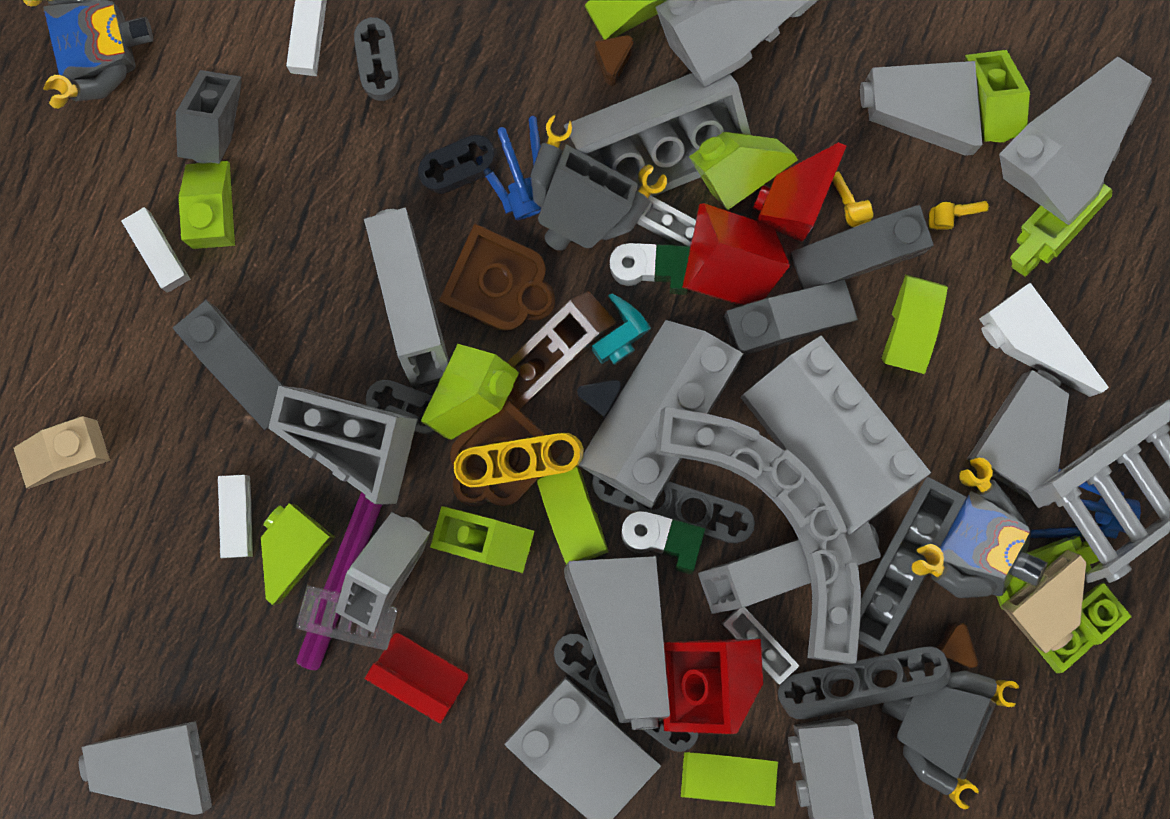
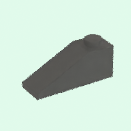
[790,205,934,290]
[723,280,858,356]
[173,300,284,430]

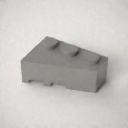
[269,386,417,504]

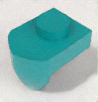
[592,294,651,365]

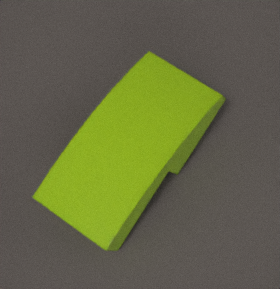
[881,275,948,374]
[537,466,609,565]
[1034,583,1132,673]
[681,752,778,806]

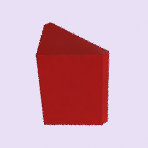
[682,203,790,306]

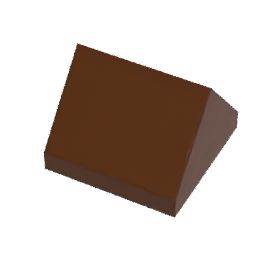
[595,35,634,86]
[934,622,978,668]

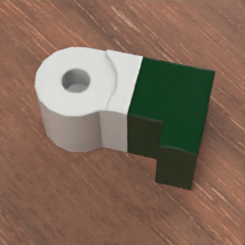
[610,243,690,295]
[621,511,705,575]

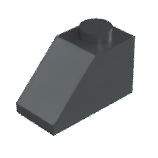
[176,70,242,164]

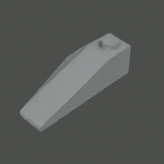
[655,0,818,87]
[999,57,1152,225]

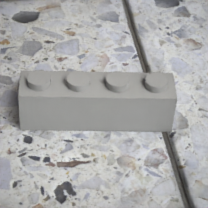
[563,73,751,197]
[578,320,743,509]
[741,336,931,535]
[788,716,874,819]

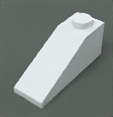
[979,283,1109,397]

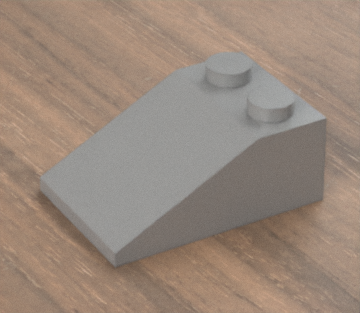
[504,676,661,819]

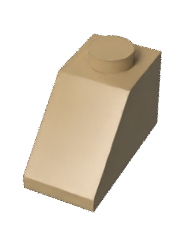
[14,416,110,489]
[1001,550,1086,653]

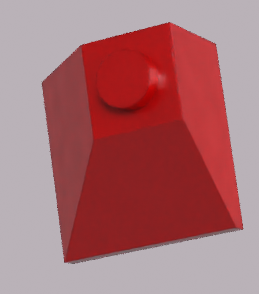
[753,142,846,242]
[663,639,763,734]

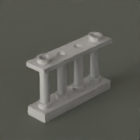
[1028,399,1170,583]

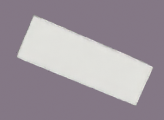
[286,0,327,76]
[637,195,696,247]
[122,207,190,293]
[218,475,253,558]
[721,607,799,685]

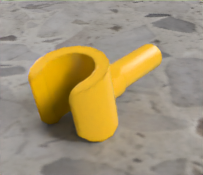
[832,172,873,227]
[929,201,988,230]

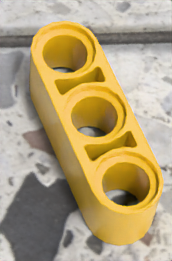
[454,433,584,487]

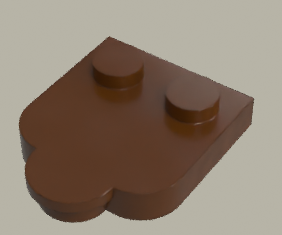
[439,223,555,331]
[450,398,564,507]

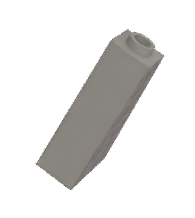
[364,208,449,389]
[698,521,881,614]
[564,556,670,730]

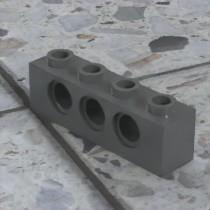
[858,477,967,656]

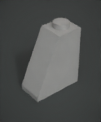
[860,61,983,156]
[967,370,1069,506]
[335,512,430,633]
[79,721,212,815]

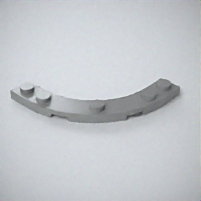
[656,407,861,664]

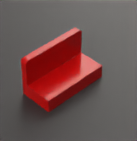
[364,633,469,724]

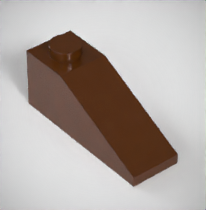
[506,291,617,410]

